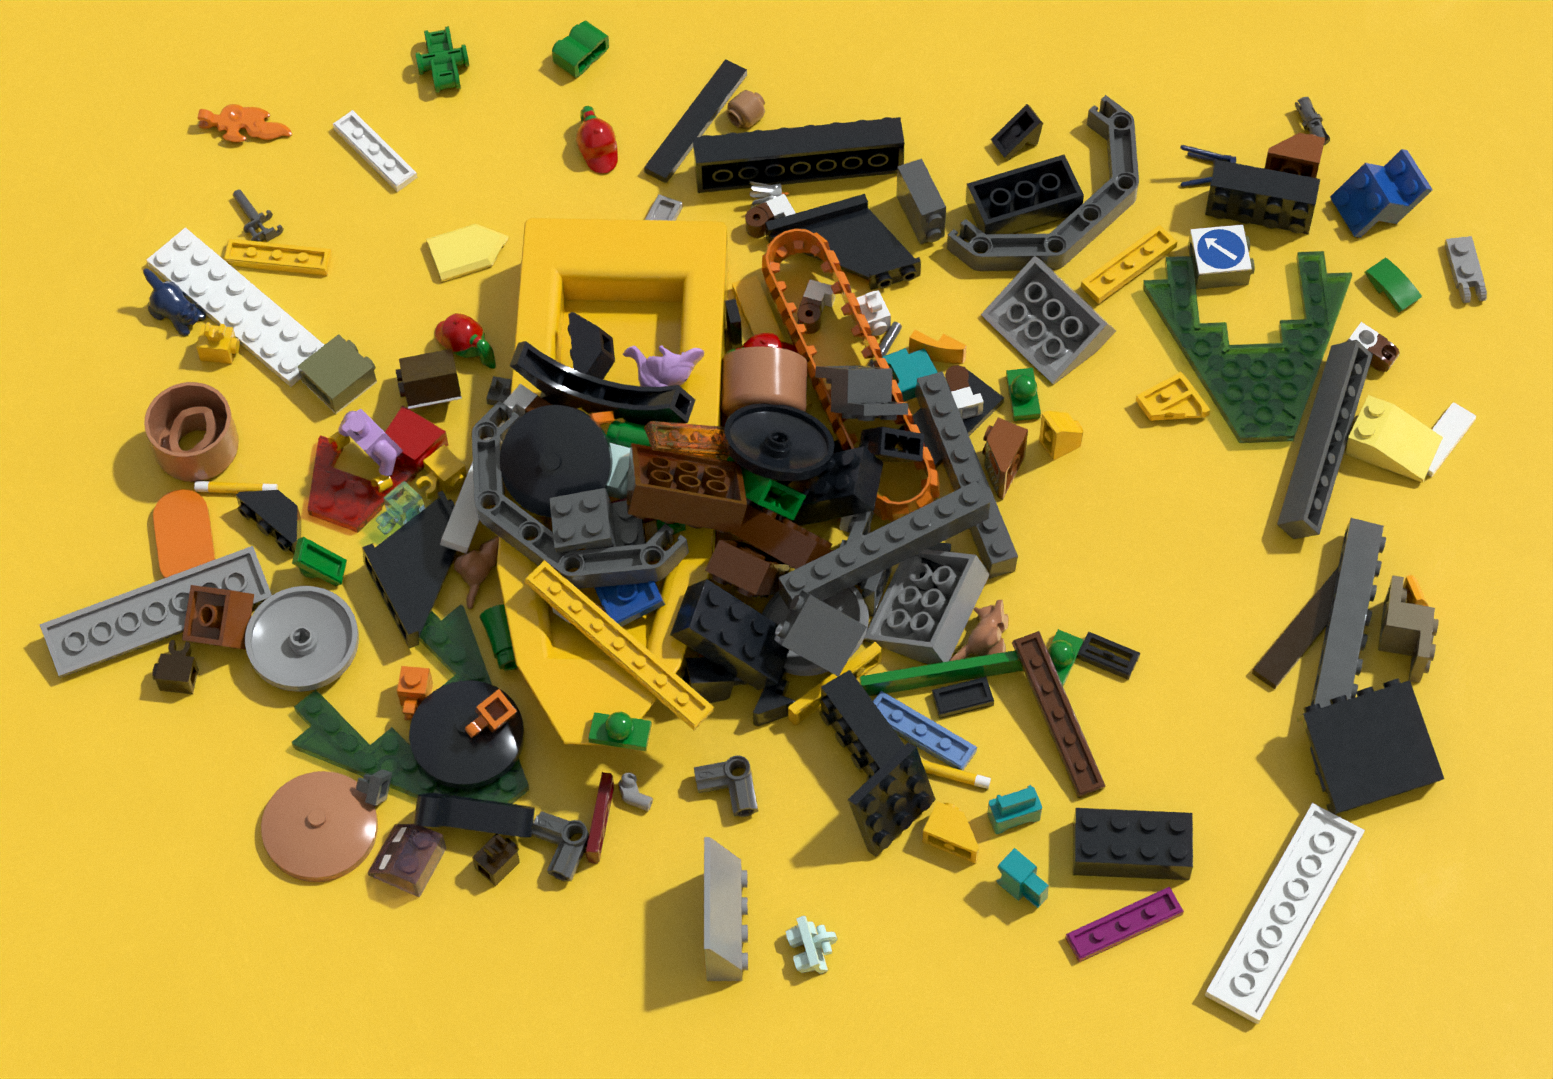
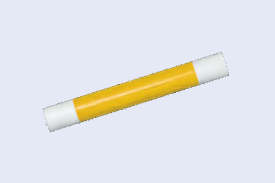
[194,481,278,493]
[921,760,991,789]

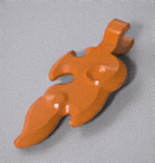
[197,104,292,142]

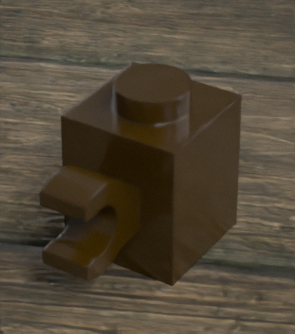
[152,640,199,694]
[472,834,520,887]

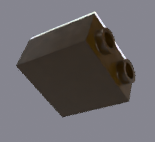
[396,349,462,409]

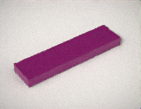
[1065,887,1184,963]

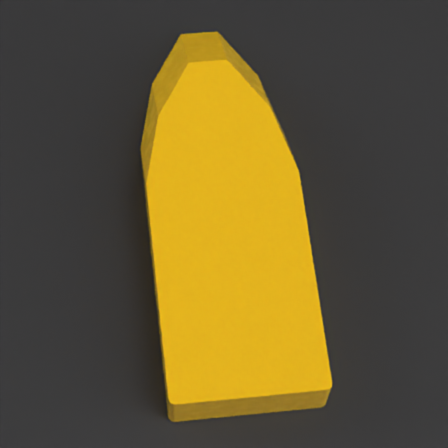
[497,218,729,745]

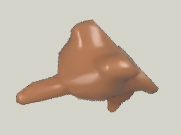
[454,536,499,610]
[949,600,1009,661]

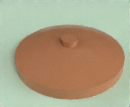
[261,771,378,882]

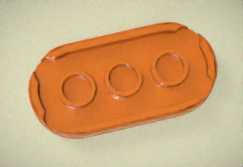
[153,489,216,578]

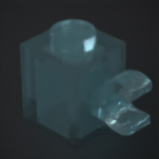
[376,481,425,535]

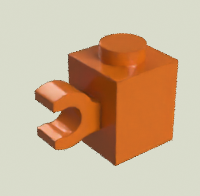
[397,666,433,721]
[464,689,517,738]

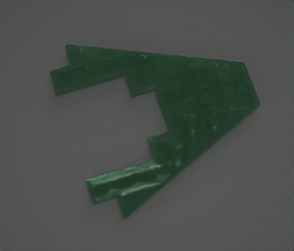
[1143,251,1352,443]
[291,604,529,804]

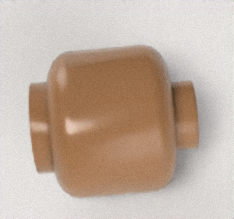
[727,90,765,129]

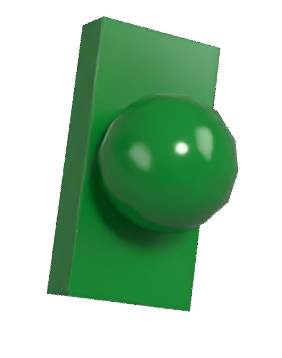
[1006,368,1041,421]
[292,537,347,586]
[1047,629,1084,686]
[588,711,652,751]

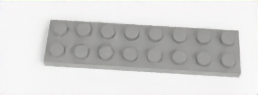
[40,546,272,678]

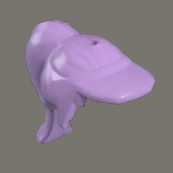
[623,345,704,387]

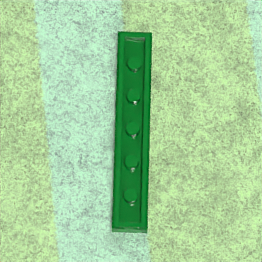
[860,650,1023,696]

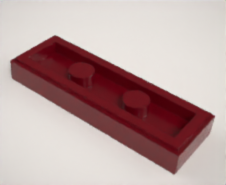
[586,772,614,864]

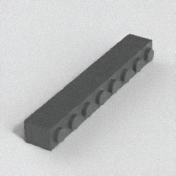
[1277,340,1373,539]
[915,371,1018,579]
[779,481,990,611]
[1311,518,1386,708]

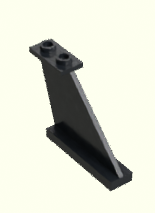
[765,194,921,290]
[362,491,457,649]

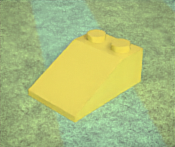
[1346,395,1443,483]

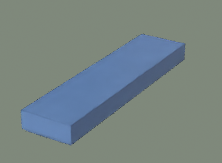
[873,691,977,771]

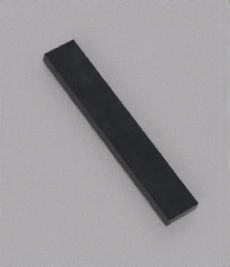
[644,59,747,183]

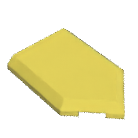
[426,224,509,282]

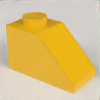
[1039,411,1084,461]
[922,801,979,864]

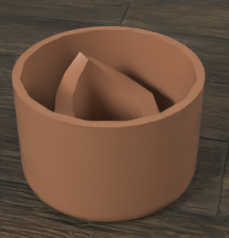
[720,347,807,419]
[144,382,239,482]

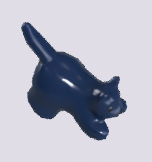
[143,268,206,336]

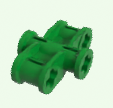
[415,26,469,93]

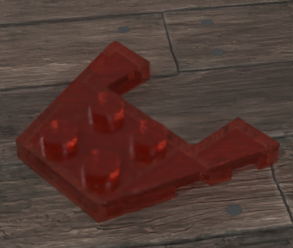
[307,435,417,533]

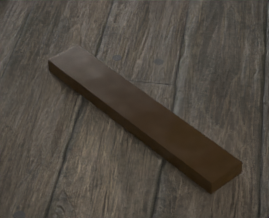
[1252,566,1339,689]

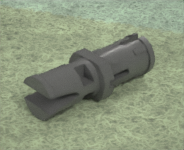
[1295,97,1330,145]

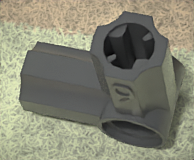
[694,755,758,817]
[532,811,589,882]

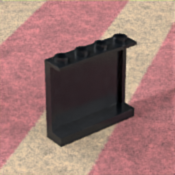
[1296,678,1444,814]

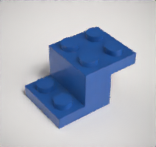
[1330,149,1433,238]

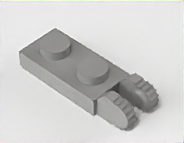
[1445,236,1487,303]

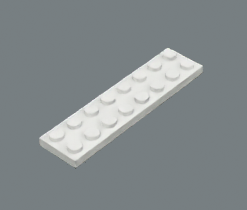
[147,227,324,387]
[1205,803,1365,1024]

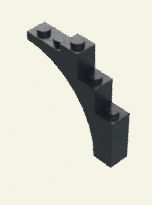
[510,341,695,427]

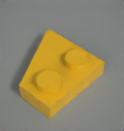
[1135,372,1210,421]

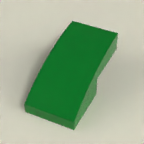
[1364,257,1422,313]

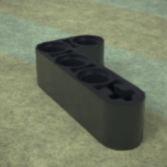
[414,793,535,837]

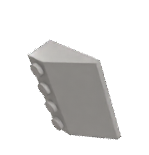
[981,256,1116,384]
[864,549,990,664]
[704,837,748,981]

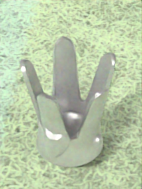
[750,181,789,209]

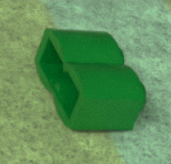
[552,20,609,78]

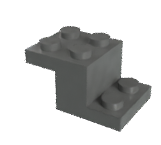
[815,365,908,421]
[549,488,646,553]
[840,511,892,617]

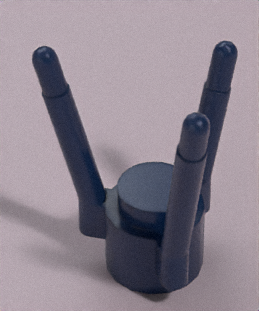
[1180,145,1236,187]

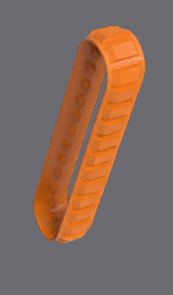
[762,229,940,522]

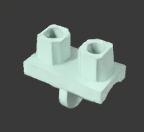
[786,915,838,974]

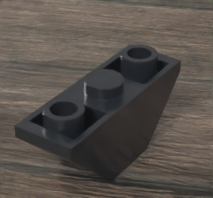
[568,312,615,379]
[236,490,301,554]

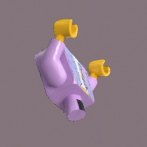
[328,409,403,493]

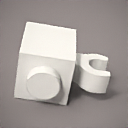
[857,290,891,336]

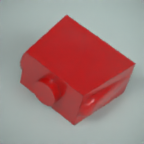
[385,405,448,473]

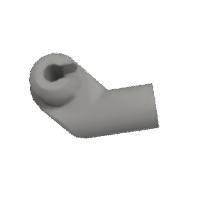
[619,773,653,811]

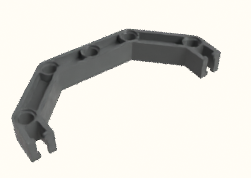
[947,95,1139,271]
[472,401,689,589]

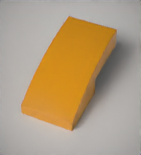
[909,330,967,364]
[1403,575,1429,607]

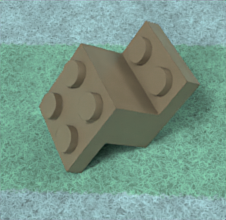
[1378,576,1439,683]

